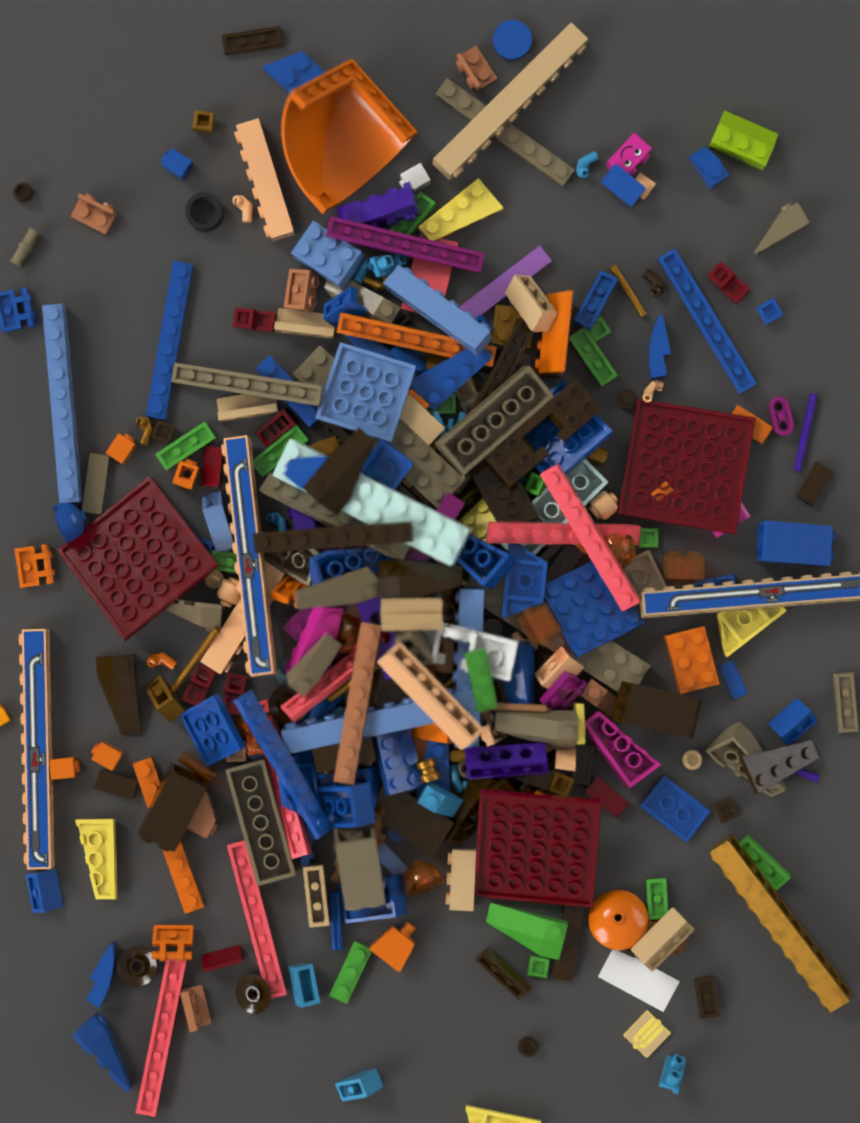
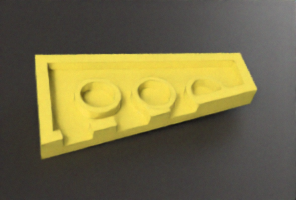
[418,178,504,241]
[75,819,117,899]

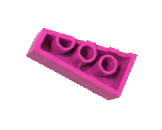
[284,606,343,674]
[585,711,661,788]

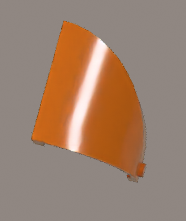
[281,58,418,214]

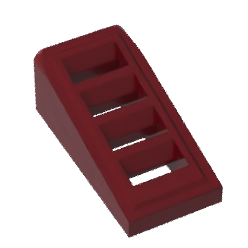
[255,408,300,448]

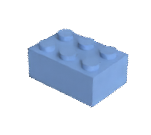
[291,221,365,290]

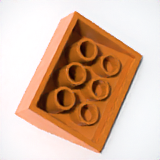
[534,291,573,378]

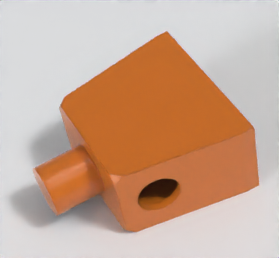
[369,921,416,973]

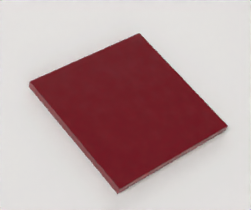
[617,398,756,535]
[57,476,219,641]
[474,789,602,908]

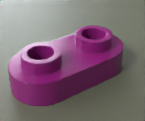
[768,397,794,436]

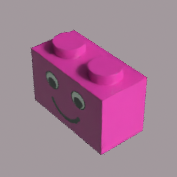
[606,133,652,177]

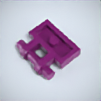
[539,671,588,710]

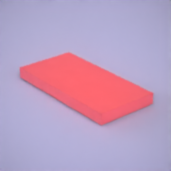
[401,233,458,315]

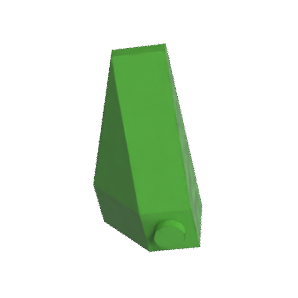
[486,902,568,960]

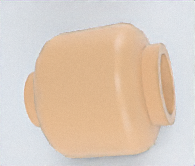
[588,491,619,520]
[217,577,241,608]

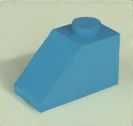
[418,781,463,817]
[335,1068,383,1102]

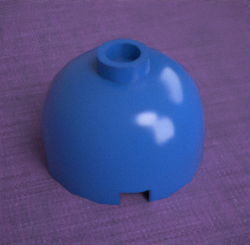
[51,503,87,543]

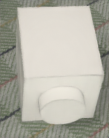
[399,163,431,192]

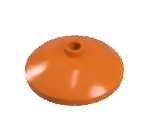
[589,890,649,950]

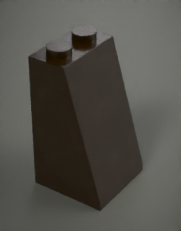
[613,681,702,739]
[138,762,207,852]

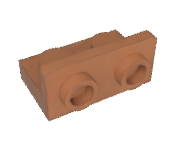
[455,45,497,92]
[70,193,117,235]
[284,269,320,313]
[180,985,211,1032]

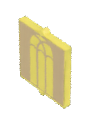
[623,1010,671,1058]

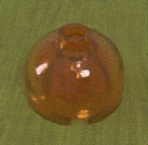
[604,534,636,570]
[337,614,361,654]
[402,860,443,896]

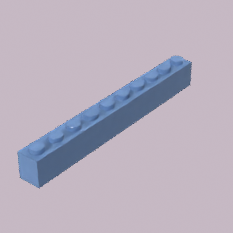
[42,304,83,504]
[281,684,483,754]

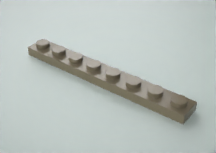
[435,78,575,187]
[171,362,324,406]
[260,473,412,560]

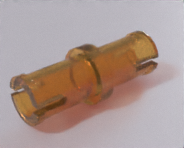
[178,751,218,784]

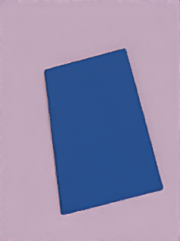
[719,660,748,699]

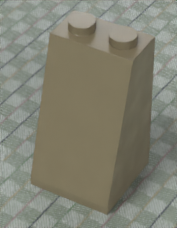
[334,823,386,911]

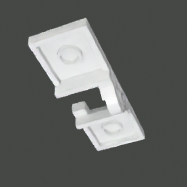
[422,622,519,681]

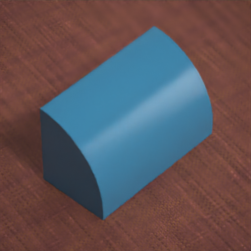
[288,963,320,1008]

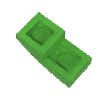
[523,472,546,497]

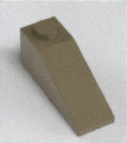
[754,202,810,256]
[286,632,342,697]

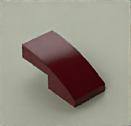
[707,261,750,305]
[233,307,277,333]
[181,663,217,706]
[223,673,247,717]
[585,776,630,818]

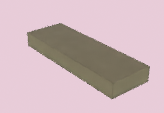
[82,453,110,515]
[833,672,859,733]

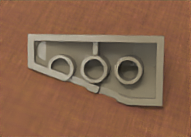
[166,600,225,632]

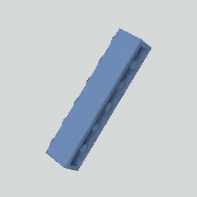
[383,265,492,356]

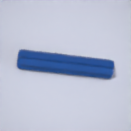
[329,891,343,951]

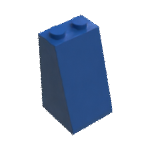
[756,520,836,566]
[492,641,536,704]

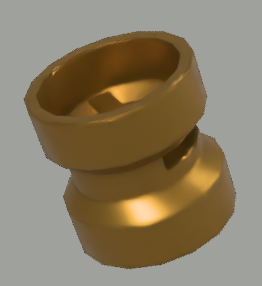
[416,758,441,783]

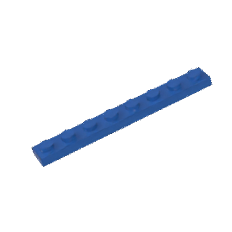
[657,248,757,394]
[146,261,194,420]
[234,690,334,839]

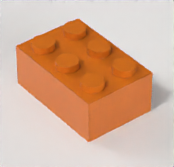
[663,626,719,694]

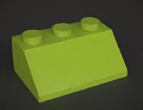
[708,110,778,170]

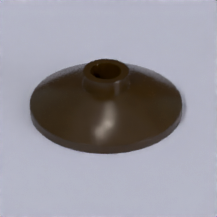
[268,685,306,724]
[117,946,157,987]
[235,974,271,1014]

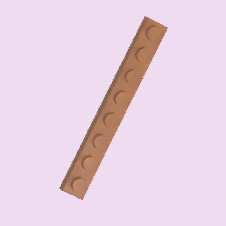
[334,622,382,785]

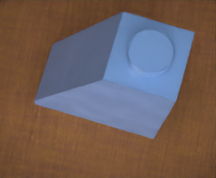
[202,491,235,553]

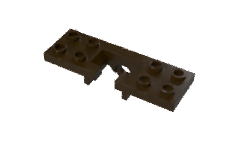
[484,379,602,488]

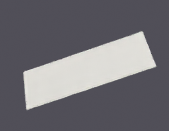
[598,950,680,1012]

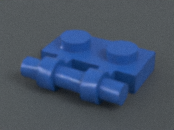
[0,287,36,333]

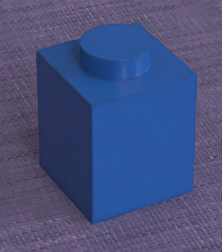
[161,148,194,181]

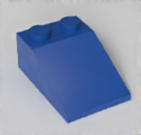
[318,783,375,827]
[338,874,407,924]

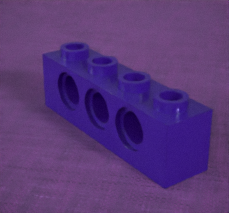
[357,596,396,680]
[465,742,548,780]

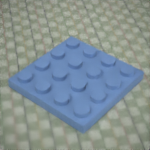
[315,342,417,443]

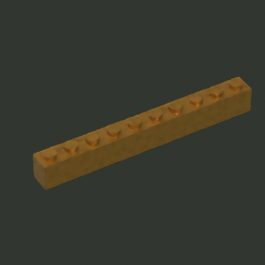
[709,834,853,1013]

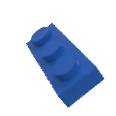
[573,270,618,331]

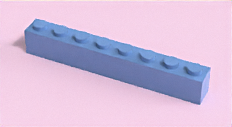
[452,586,484,748]

